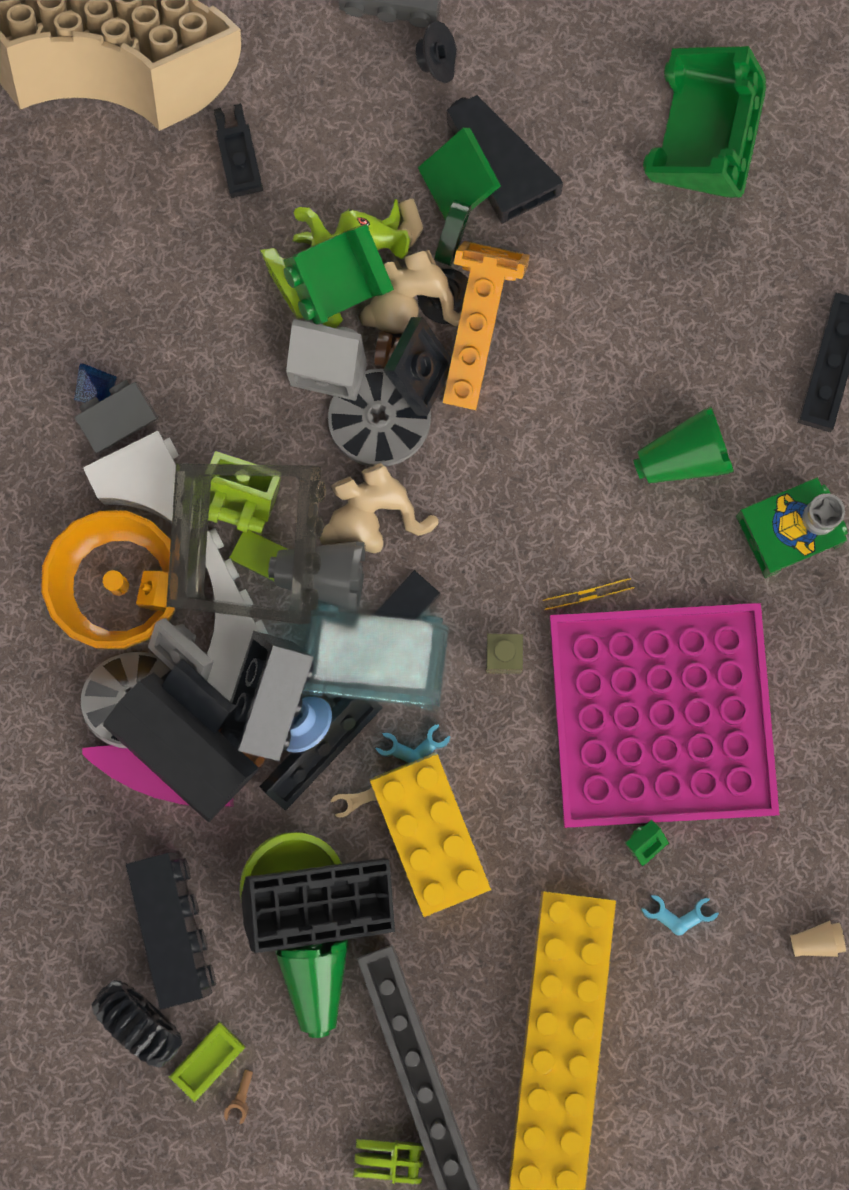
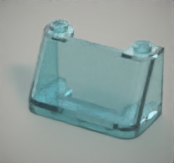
[301,604,449,712]

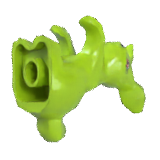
[260,199,410,328]

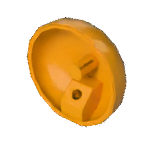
[41,511,183,649]

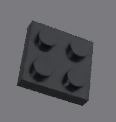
[383,317,452,416]

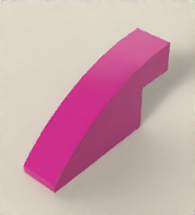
[82,745,234,807]

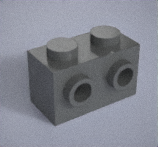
[74,380,159,453]

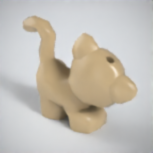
[360,250,461,334]
[320,463,438,553]

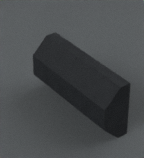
[103,673,259,823]
[241,858,395,953]

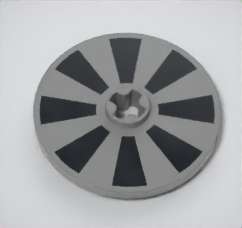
[328,369,431,466]
[81,652,172,749]

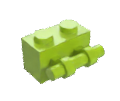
[194,451,282,534]

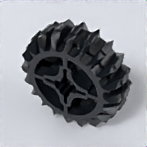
[91,980,183,1068]

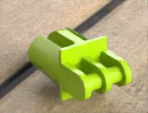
[353,1139,424,1184]

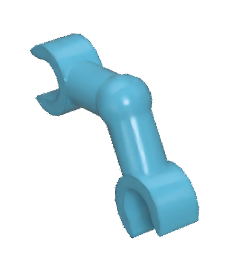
[376,724,450,763]
[641,895,719,936]

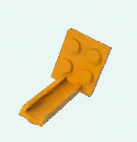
[443,241,530,410]

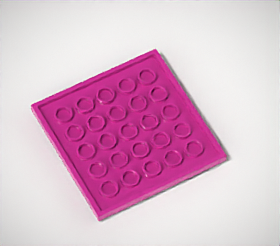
[549,603,780,828]

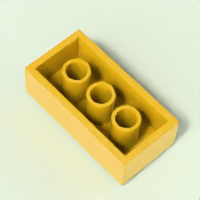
[370,752,491,917]

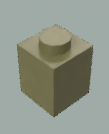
[486,634,523,674]

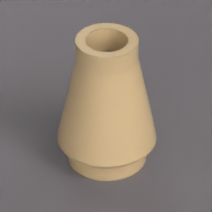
[790,921,846,957]

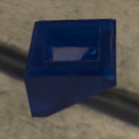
[74,363,117,403]

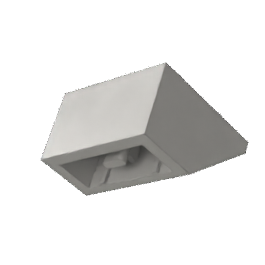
[286,319,367,401]

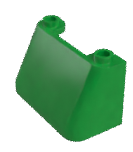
[643,46,766,198]

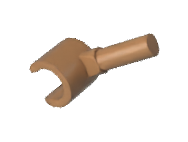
[224,1069,253,1125]

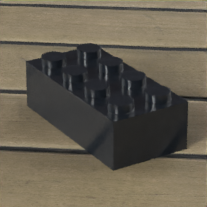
[125,853,216,1010]

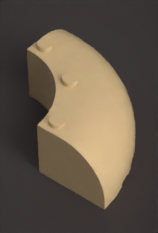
[0,0,241,131]

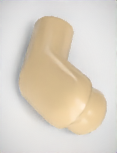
[398,199,423,248]

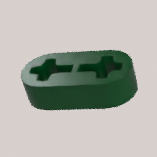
[434,200,472,266]

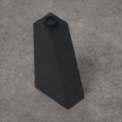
[447,95,563,224]

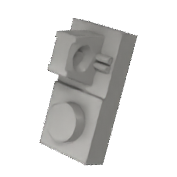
[148,618,214,680]

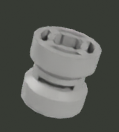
[802,493,845,535]

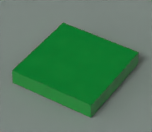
[418,128,501,221]

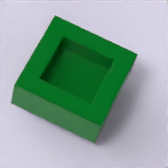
[625,820,669,866]

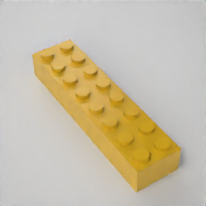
[508,891,616,1190]

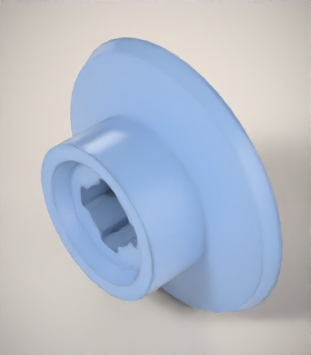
[286,697,332,753]

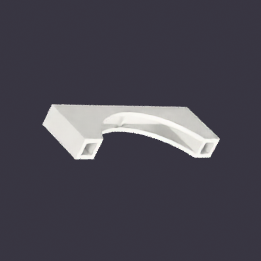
[83,431,269,701]

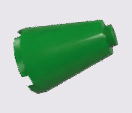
[633,406,734,484]
[275,939,348,1038]

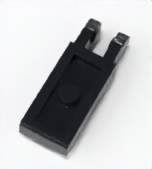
[214,103,264,198]

